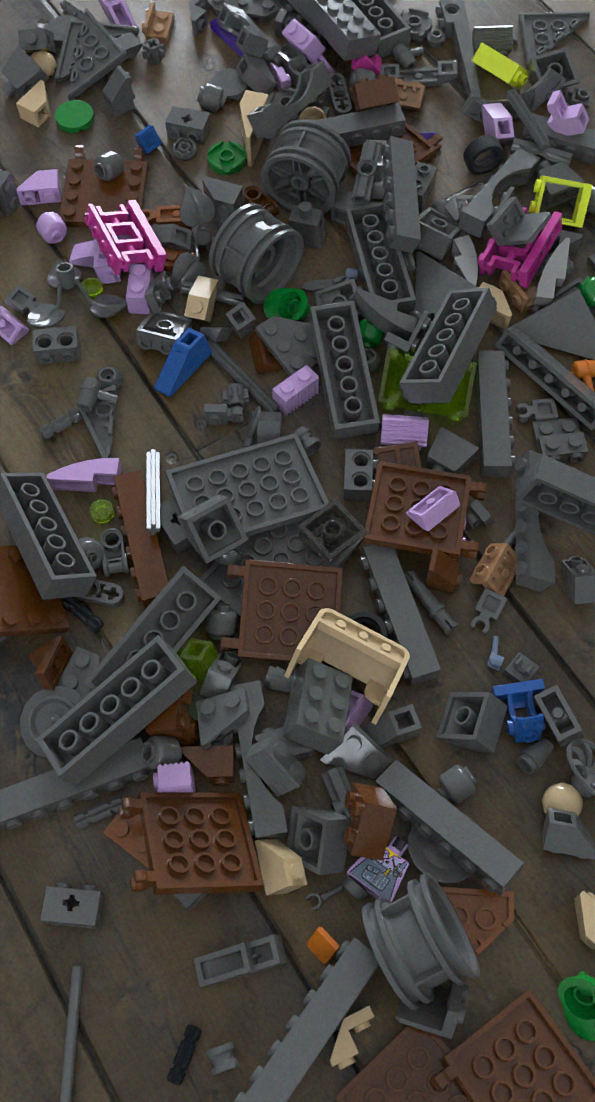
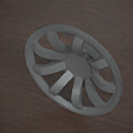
[566,738,595,798]

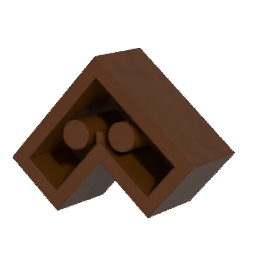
[352,74,399,112]
[146,689,200,747]
[344,782,397,861]

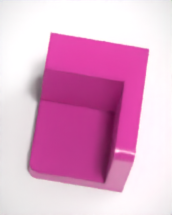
[351,54,381,75]

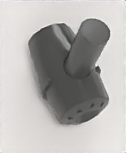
[392,43,424,69]
[77,377,118,412]

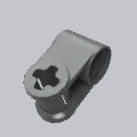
[101,529,130,577]

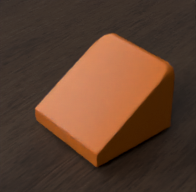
[306,927,339,964]

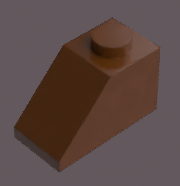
[425,548,463,594]
[181,745,235,787]

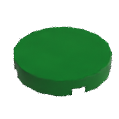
[55,100,94,133]
[207,141,247,175]

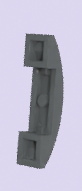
[380,60,457,88]

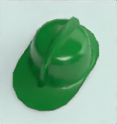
[263,288,310,322]
[558,971,595,1042]

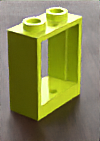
[471,43,530,90]
[529,175,593,228]

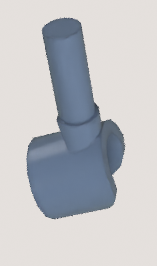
[344,268,359,282]
[487,636,504,671]

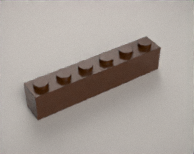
[111,470,168,609]

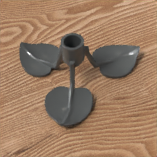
[171,187,215,289]
[27,259,127,328]

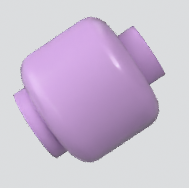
[36,212,67,244]

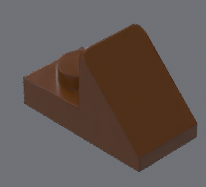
[28,636,73,690]

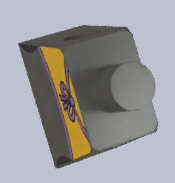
[18,28,56,55]

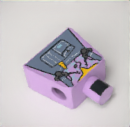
[346,836,409,902]

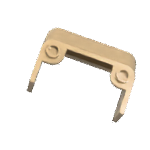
[284,608,410,725]

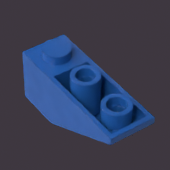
[154,328,212,397]

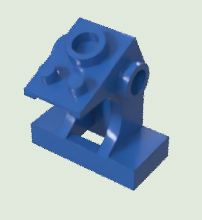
[490,679,545,743]

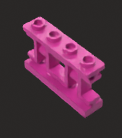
[84,200,167,275]
[477,207,562,288]

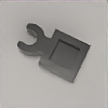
[5,285,42,315]
[516,398,558,423]
[204,404,244,425]
[471,588,508,635]

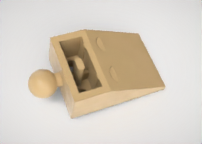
[240,90,269,167]

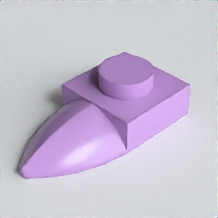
[269,63,291,92]

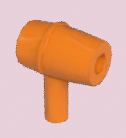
[571,359,595,392]

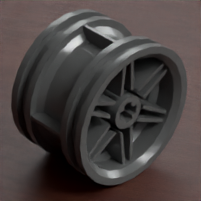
[261,119,351,214]
[209,203,304,304]
[362,872,480,1010]

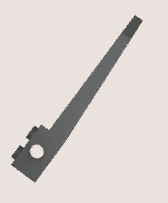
[436,0,480,99]

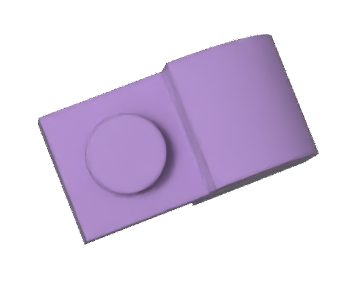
[547,90,590,136]

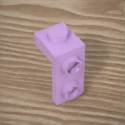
[94,239,121,284]

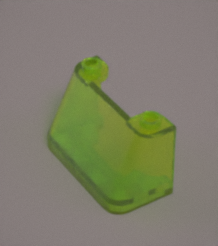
[378,349,477,422]

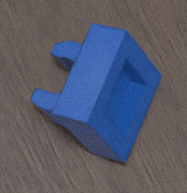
[135,125,162,154]

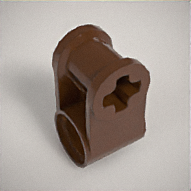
[243,185,280,216]

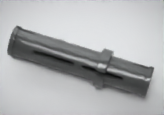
[180,280,245,306]
[405,570,459,635]

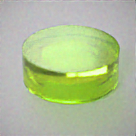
[82,278,103,299]
[90,499,114,523]

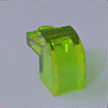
[176,638,218,683]

